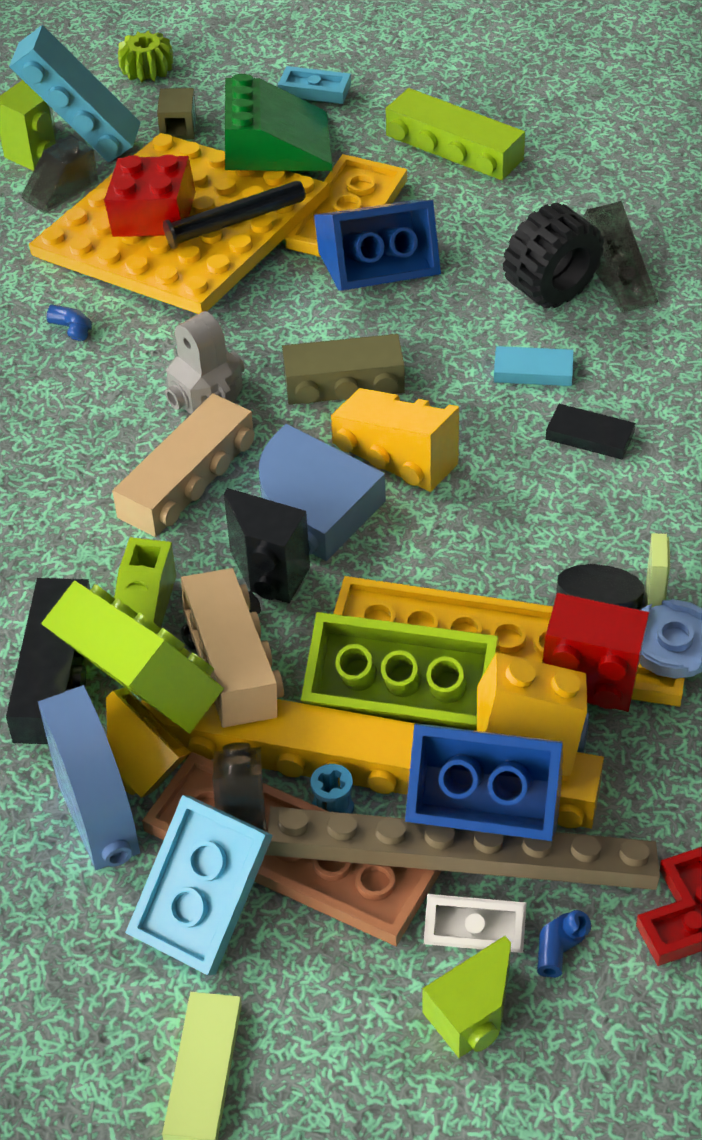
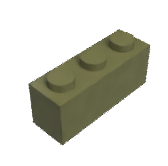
[282,334,405,405]

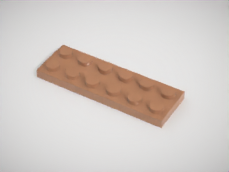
[142,752,441,947]

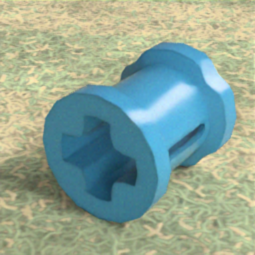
[310,764,354,814]

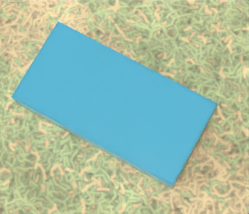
[494,346,573,386]

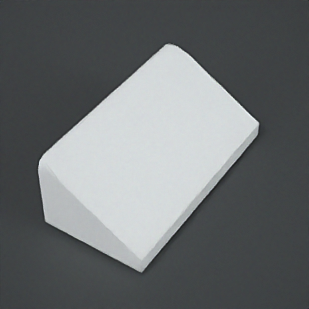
[423,894,527,953]

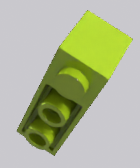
[114,537,176,628]

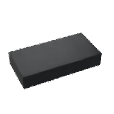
[545,404,636,460]

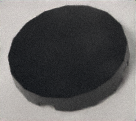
[556,564,644,609]

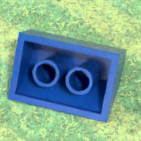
[314,200,441,291]
[405,723,563,841]

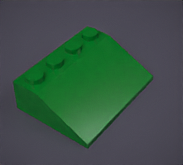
[225,74,332,171]

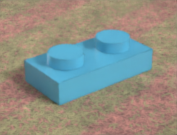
[278,66,351,104]

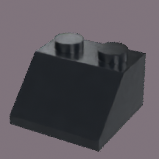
[224,488,310,604]

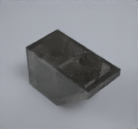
[212,742,267,831]

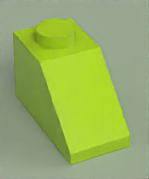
[422,936,511,1058]

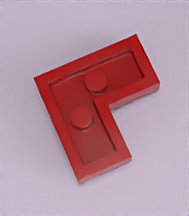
[636,847,702,966]

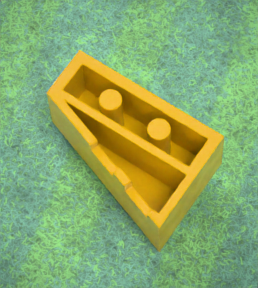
[331,388,459,493]

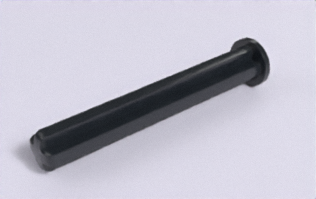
[163,181,306,249]

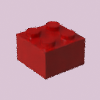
[104,154,196,237]
[542,593,649,712]

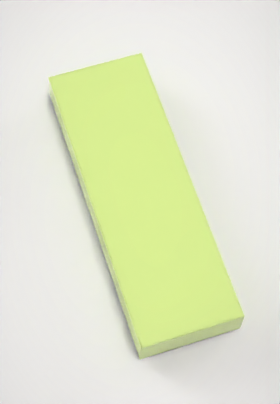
[162,992,242,1140]

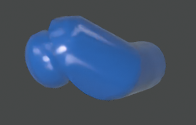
[47,304,92,341]

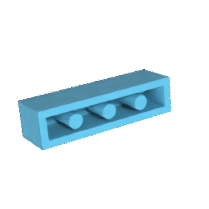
[9,25,141,162]

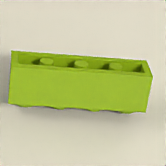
[386,88,525,180]

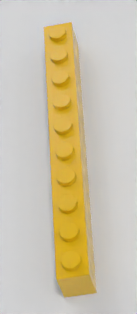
[141,699,604,829]

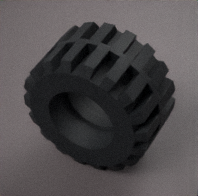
[503,203,604,309]

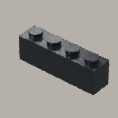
[6,578,90,744]

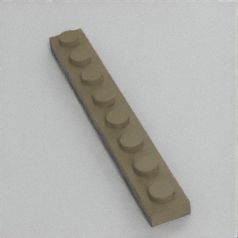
[266,806,660,890]

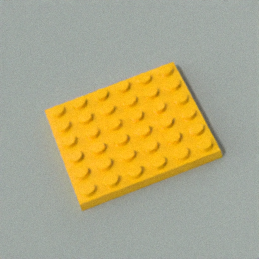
[29,133,330,314]

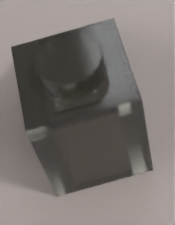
[22,135,99,214]

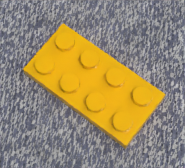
[285,154,407,257]

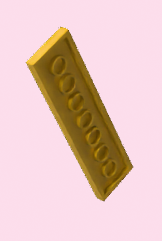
[333,576,685,707]

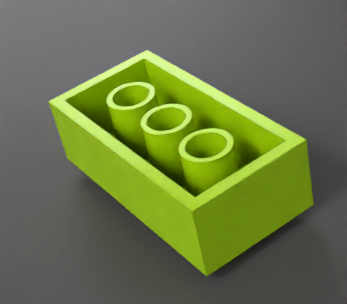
[41,580,224,734]
[301,612,500,731]

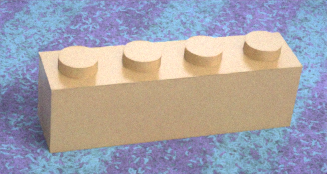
[112,393,255,537]
[181,568,284,728]

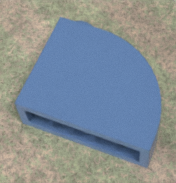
[259,424,386,561]
[38,685,140,871]

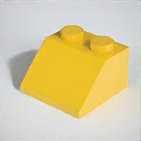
[477,652,587,782]

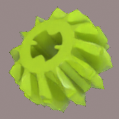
[118,30,174,83]

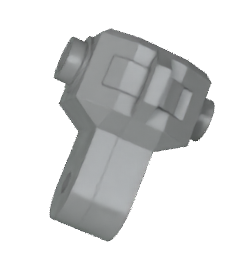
[165,311,245,414]

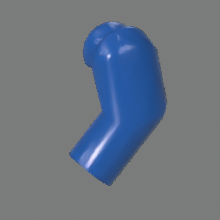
[537,910,592,978]

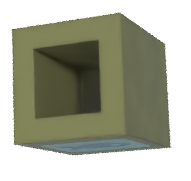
[157,88,197,140]

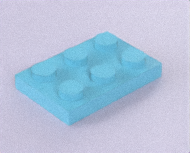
[125,795,273,975]

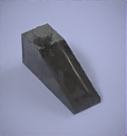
[583,201,658,313]

